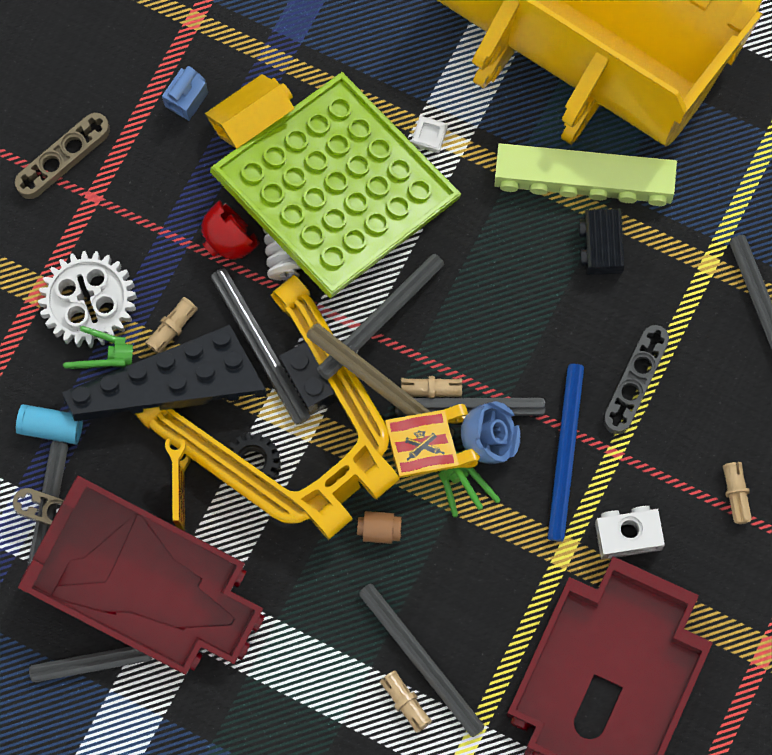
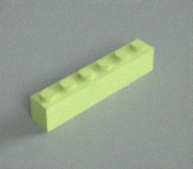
[494,143,677,206]

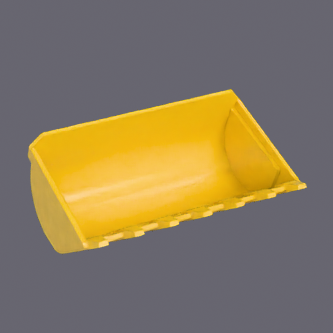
[437,0,763,146]

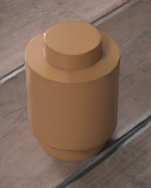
[357,511,402,544]

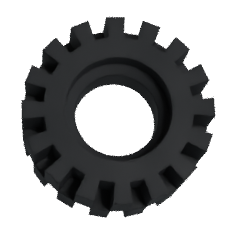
[229,433,281,480]

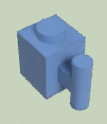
[162,66,208,121]

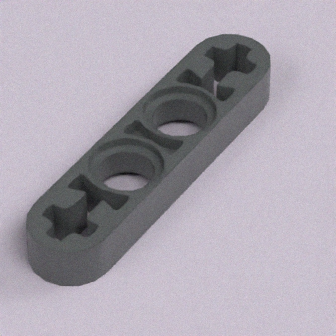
[603,325,669,434]

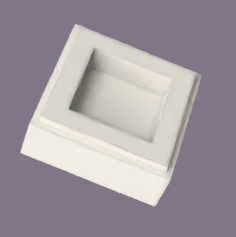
[411,116,448,154]

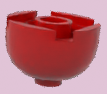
[201,200,260,260]

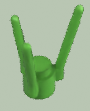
[63,326,133,369]
[438,451,500,517]

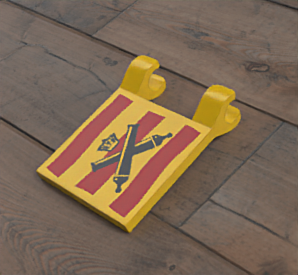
[385,404,480,478]
[165,438,191,531]

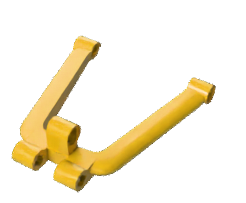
[135,275,400,540]

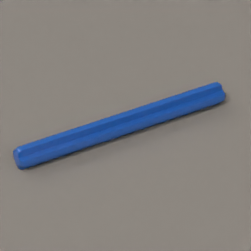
[548,364,584,542]

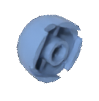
[461,401,520,464]

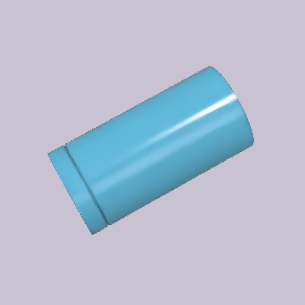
[16,404,83,445]

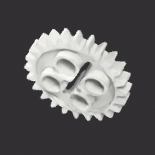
[38,251,137,348]

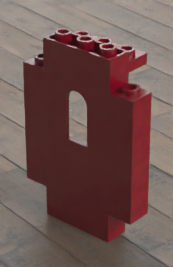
[507,556,713,755]

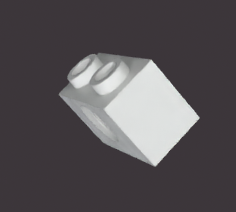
[595,506,665,560]

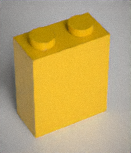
[204,74,295,149]

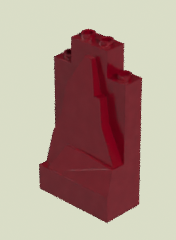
[18,475,265,675]

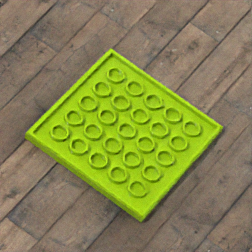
[210,72,461,299]

